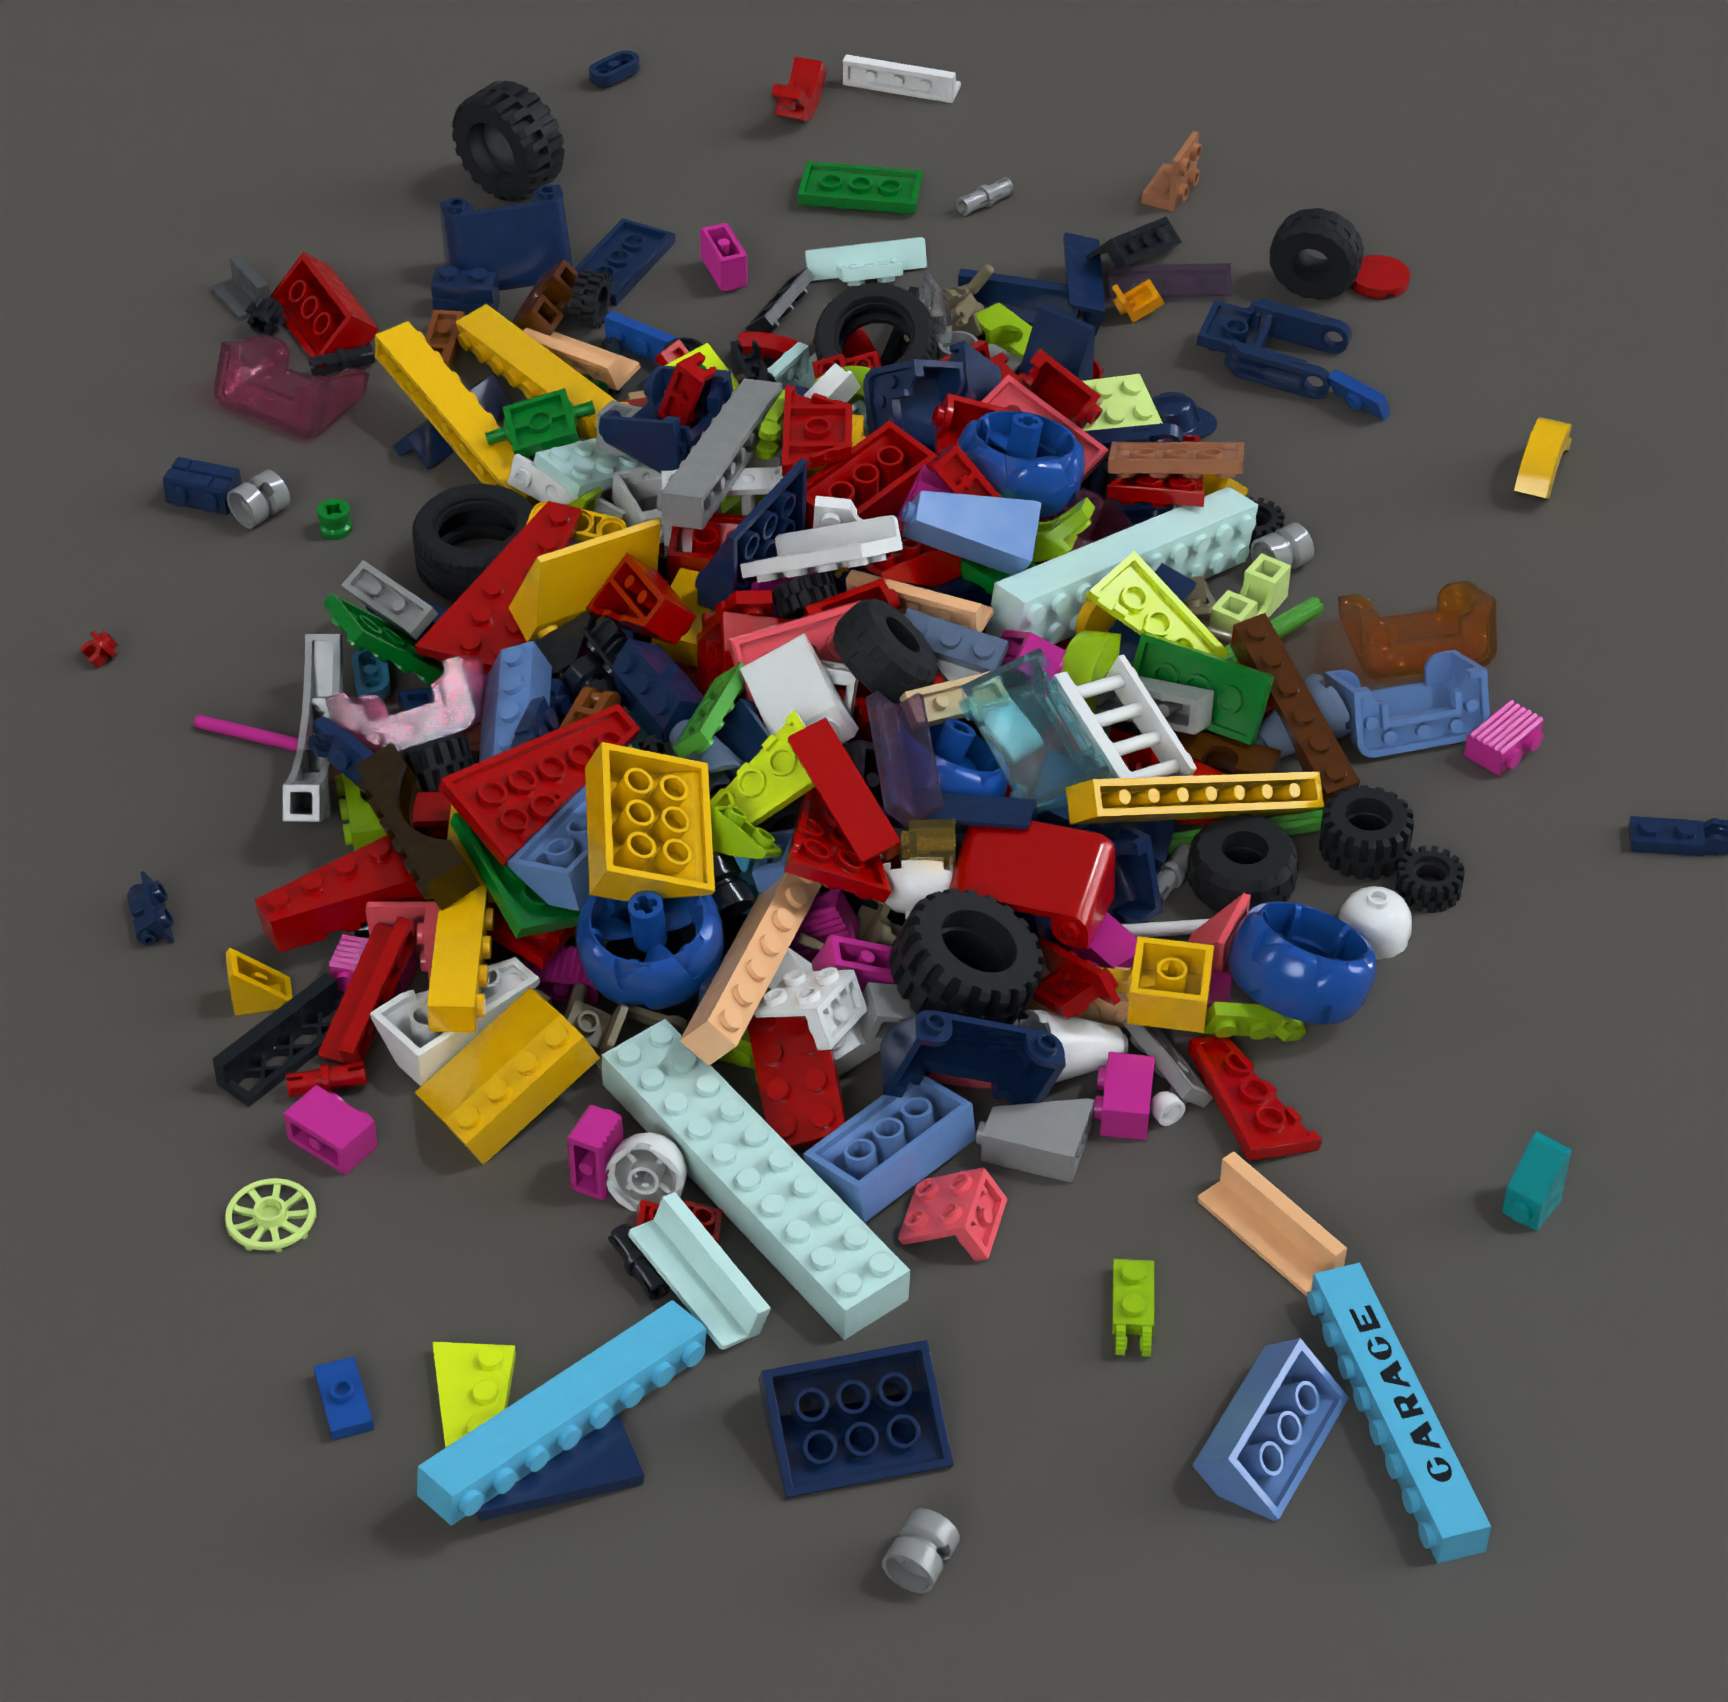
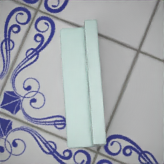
[628,1192,771,1350]

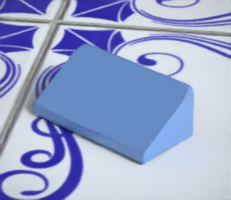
[751,828,795,894]

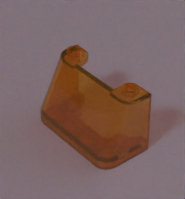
[1338,581,1497,680]

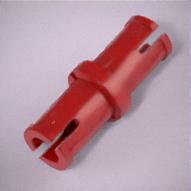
[286,1060,368,1098]

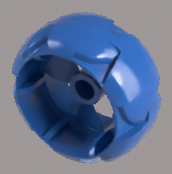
[957,411,1085,518]
[875,714,1009,797]
[576,890,724,1010]
[1228,901,1377,1025]

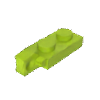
[1202,1001,1306,1042]

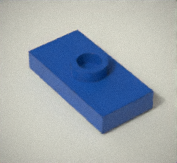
[1328,369,1391,421]
[313,1356,374,1440]

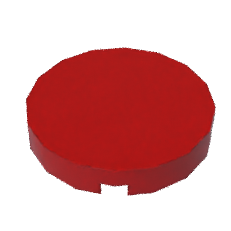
[1352,255,1411,299]

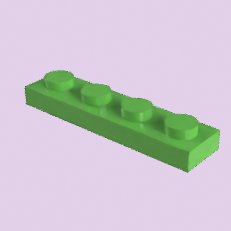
[673,661,746,758]

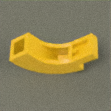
[1514,417,1572,499]

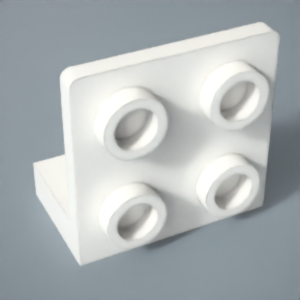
[754,967,868,1050]

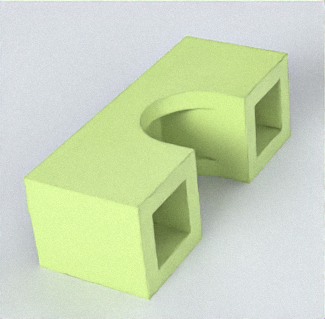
[1209,553,1291,647]

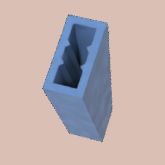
[901,490,1042,575]

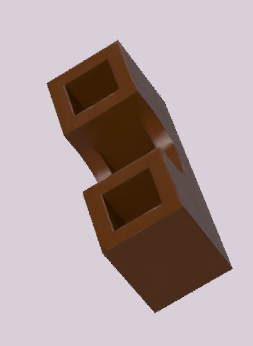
[512,259,578,336]
[1175,731,1281,775]

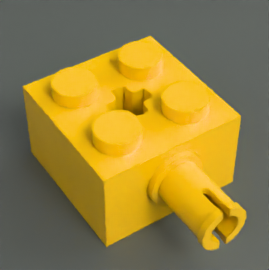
[1097,936,1214,1033]

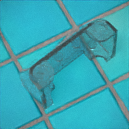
[958,648,1110,814]

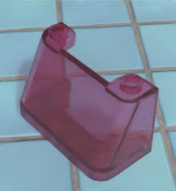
[214,334,369,439]
[325,656,486,753]

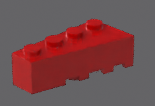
[254,835,428,953]

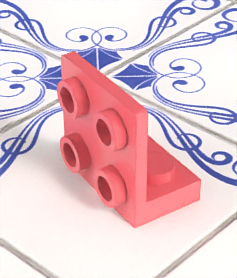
[366,902,439,983]
[898,1167,1008,1262]

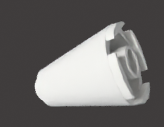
[1019,1009,1128,1083]

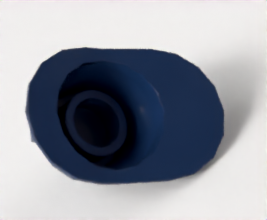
[1152,392,1217,437]

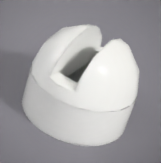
[1150,1091,1185,1126]

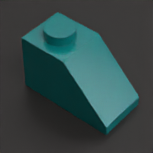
[1502,1131,1572,1231]

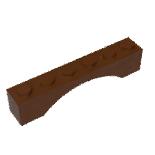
[1230,613,1360,810]

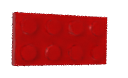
[748,1001,847,1150]

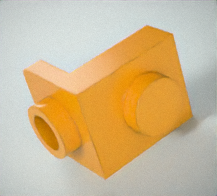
[1112,279,1165,323]

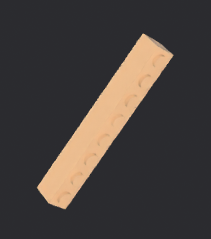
[680,873,822,1066]

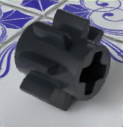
[245,296,286,336]

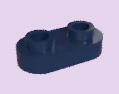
[589,50,640,88]

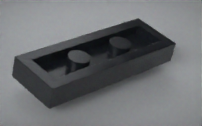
[745,268,815,333]

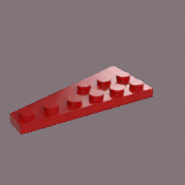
[783,787,892,903]

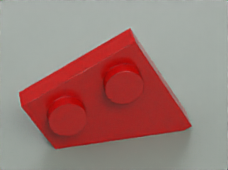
[702,590,772,630]

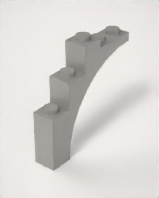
[283,633,345,822]

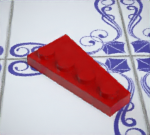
[1187,1035,1322,1161]

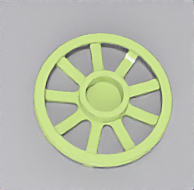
[225,1178,317,1253]

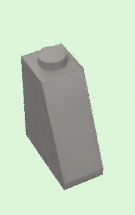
[976,1098,1094,1183]

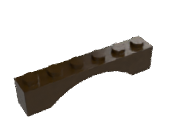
[355,742,481,910]

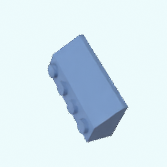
[479,641,552,762]
[507,785,589,911]
[803,1076,976,1223]
[1192,1338,1349,1521]

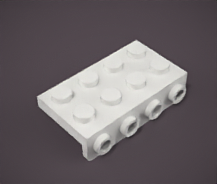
[740,515,903,583]

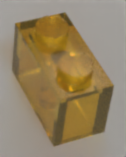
[901,819,956,871]

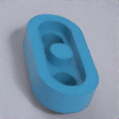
[352,648,391,703]

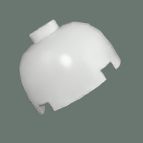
[883,860,953,919]
[1338,886,1412,960]
[606,1132,687,1211]

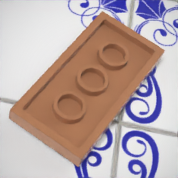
[1108,442,1245,479]

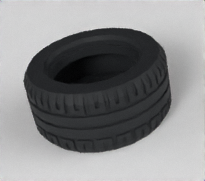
[814,283,937,363]
[412,484,534,602]

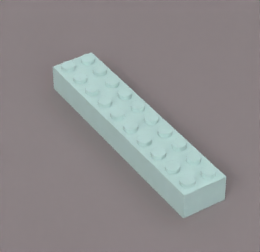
[986,487,1258,644]
[602,1019,910,1340]

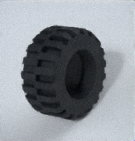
[452,80,565,201]
[889,888,1044,1025]

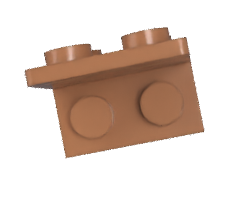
[1141,131,1202,212]

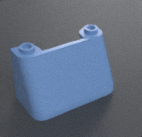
[1324,649,1490,758]

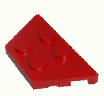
[782,385,852,476]

